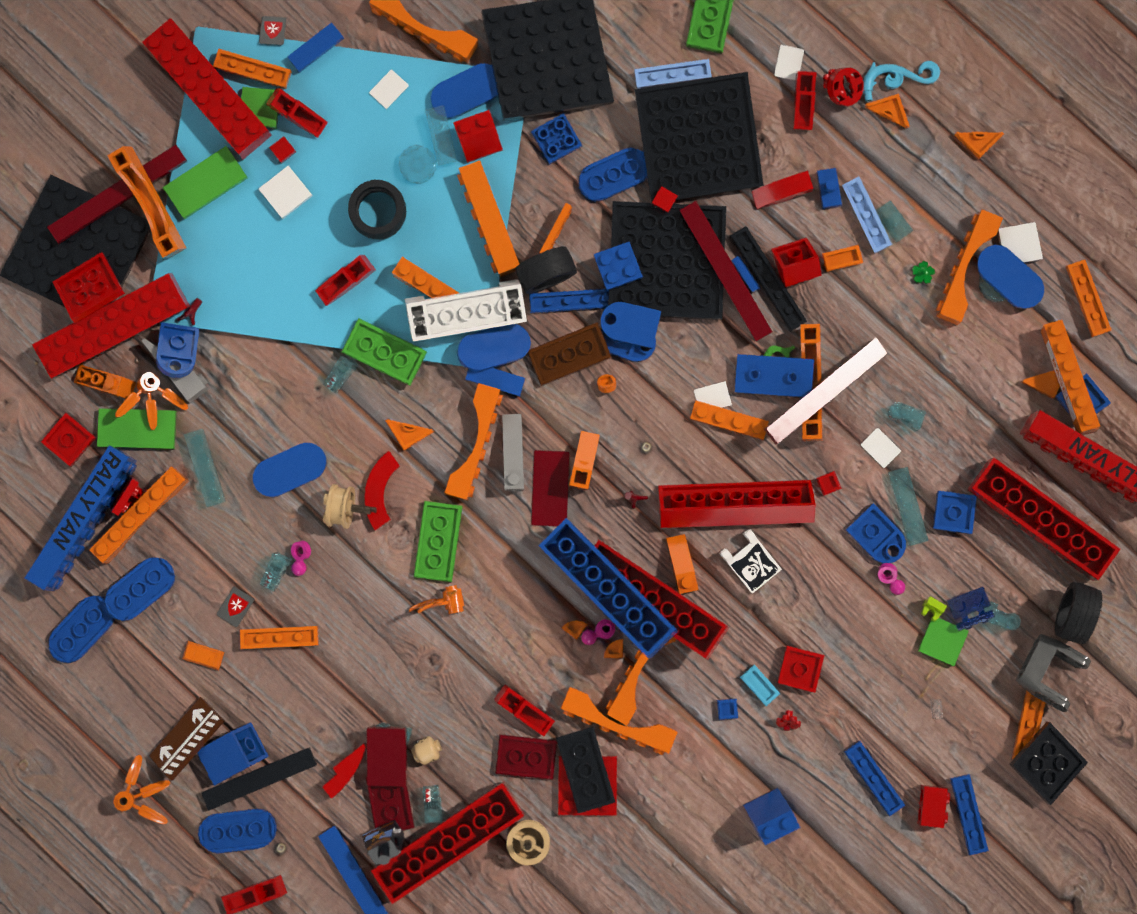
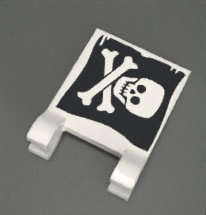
[719,529,782,594]

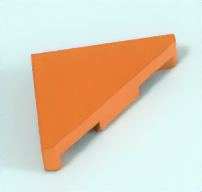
[865,94,910,128]
[954,132,1004,159]
[1021,370,1060,399]
[385,419,434,451]

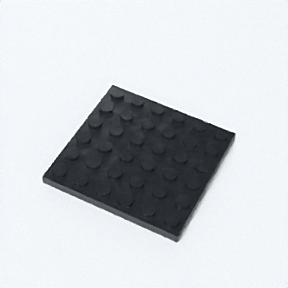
[481,0,614,121]
[634,72,764,203]
[0,174,151,310]
[608,201,727,320]

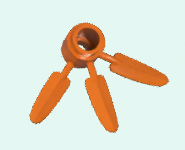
[115,372,188,430]
[409,585,465,614]
[114,755,170,824]

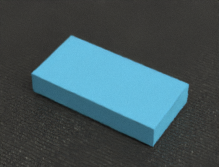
[740,665,780,706]

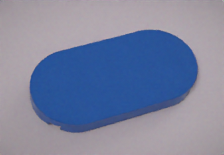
[431,63,498,119]
[578,148,647,202]
[977,245,1044,309]
[457,324,531,372]
[253,443,327,497]
[105,557,175,621]
[49,596,115,663]
[198,808,277,853]

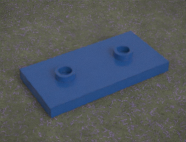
[735,354,814,397]

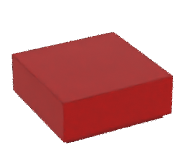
[269,136,296,164]
[652,186,678,213]
[816,471,842,496]

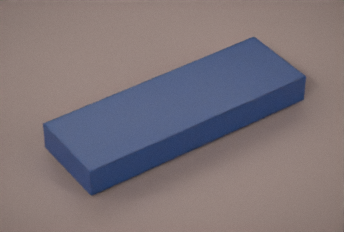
[287,22,344,73]
[465,368,525,396]

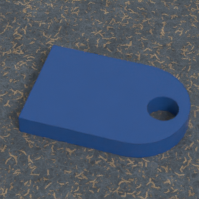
[601,302,661,348]
[601,314,656,362]
[156,322,199,378]
[845,503,906,564]

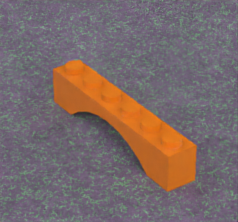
[369,0,479,64]
[107,146,187,258]
[936,209,1003,325]
[800,324,823,441]
[445,383,503,501]
[89,466,189,564]
[605,637,676,726]
[561,687,678,755]

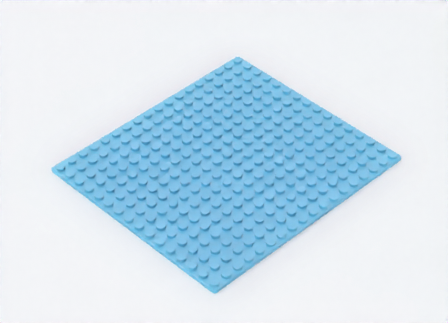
[153,27,524,367]

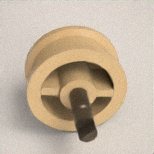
[323,484,377,529]
[507,820,550,865]

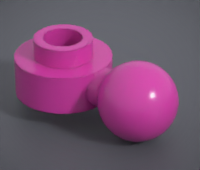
[291,541,311,576]
[878,563,905,595]
[581,619,615,645]

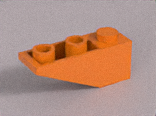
[74,365,137,399]
[569,431,600,491]

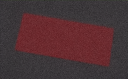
[531,450,570,526]

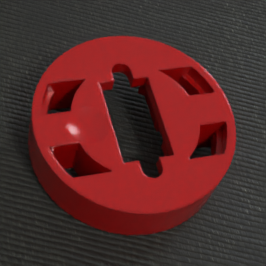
[827,67,864,106]

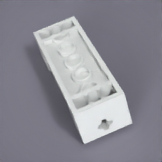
[404,279,527,342]

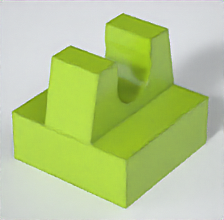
[921,596,947,622]

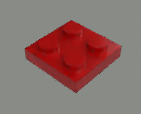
[41,413,96,467]
[110,476,140,516]
[777,645,825,693]

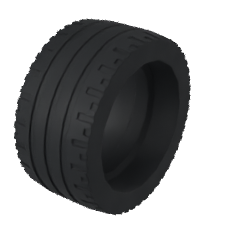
[348,179,407,240]
[515,246,577,294]
[1055,582,1103,644]

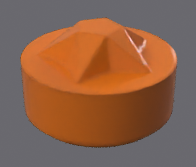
[597,374,617,393]

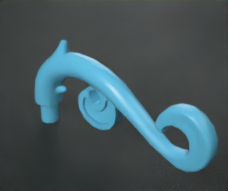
[863,61,940,102]

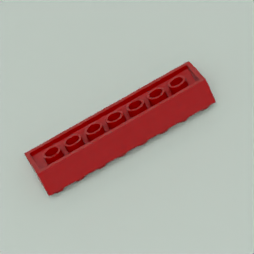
[658,480,816,528]

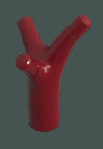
[177,298,203,325]
[624,491,648,509]

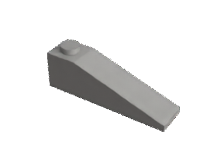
[141,338,209,403]
[502,414,524,491]

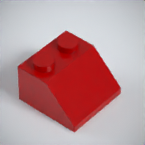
[453,110,503,163]
[771,237,822,287]

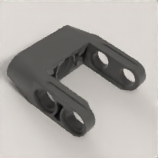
[1016,634,1091,712]

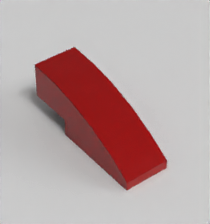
[793,71,817,130]
[266,88,328,138]
[751,170,813,209]
[315,255,376,306]
[494,684,555,737]
[322,743,367,799]
[221,875,287,914]

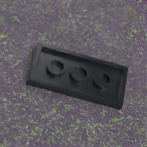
[556,727,615,814]

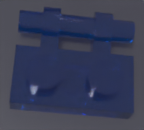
[947,587,995,631]

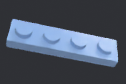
[634,59,712,89]
[842,177,893,253]

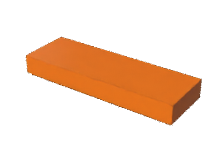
[539,203,572,254]

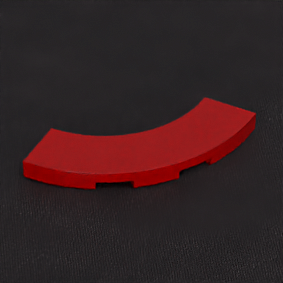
[365,451,401,531]

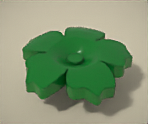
[912,261,935,284]

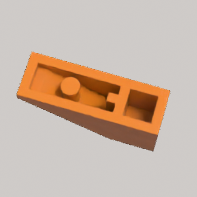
[666,534,698,594]

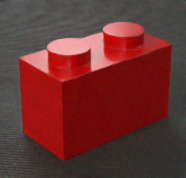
[917,785,950,828]

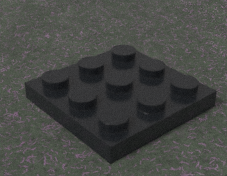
[1009,721,1088,805]

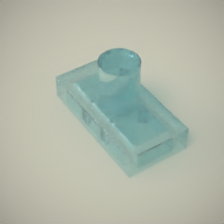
[876,200,913,243]

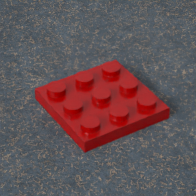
[53,252,125,323]
[558,756,617,816]

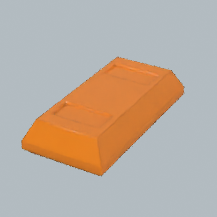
[822,245,863,272]
[182,641,225,671]

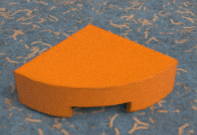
[562,620,588,640]
[604,639,623,658]

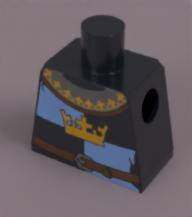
[362,819,404,865]

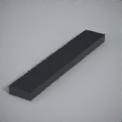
[730,226,807,332]
[201,747,317,811]

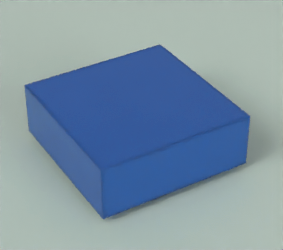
[717,699,738,720]

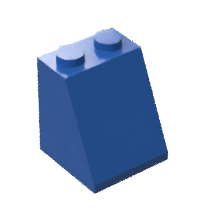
[197,722,269,786]
[743,788,801,845]

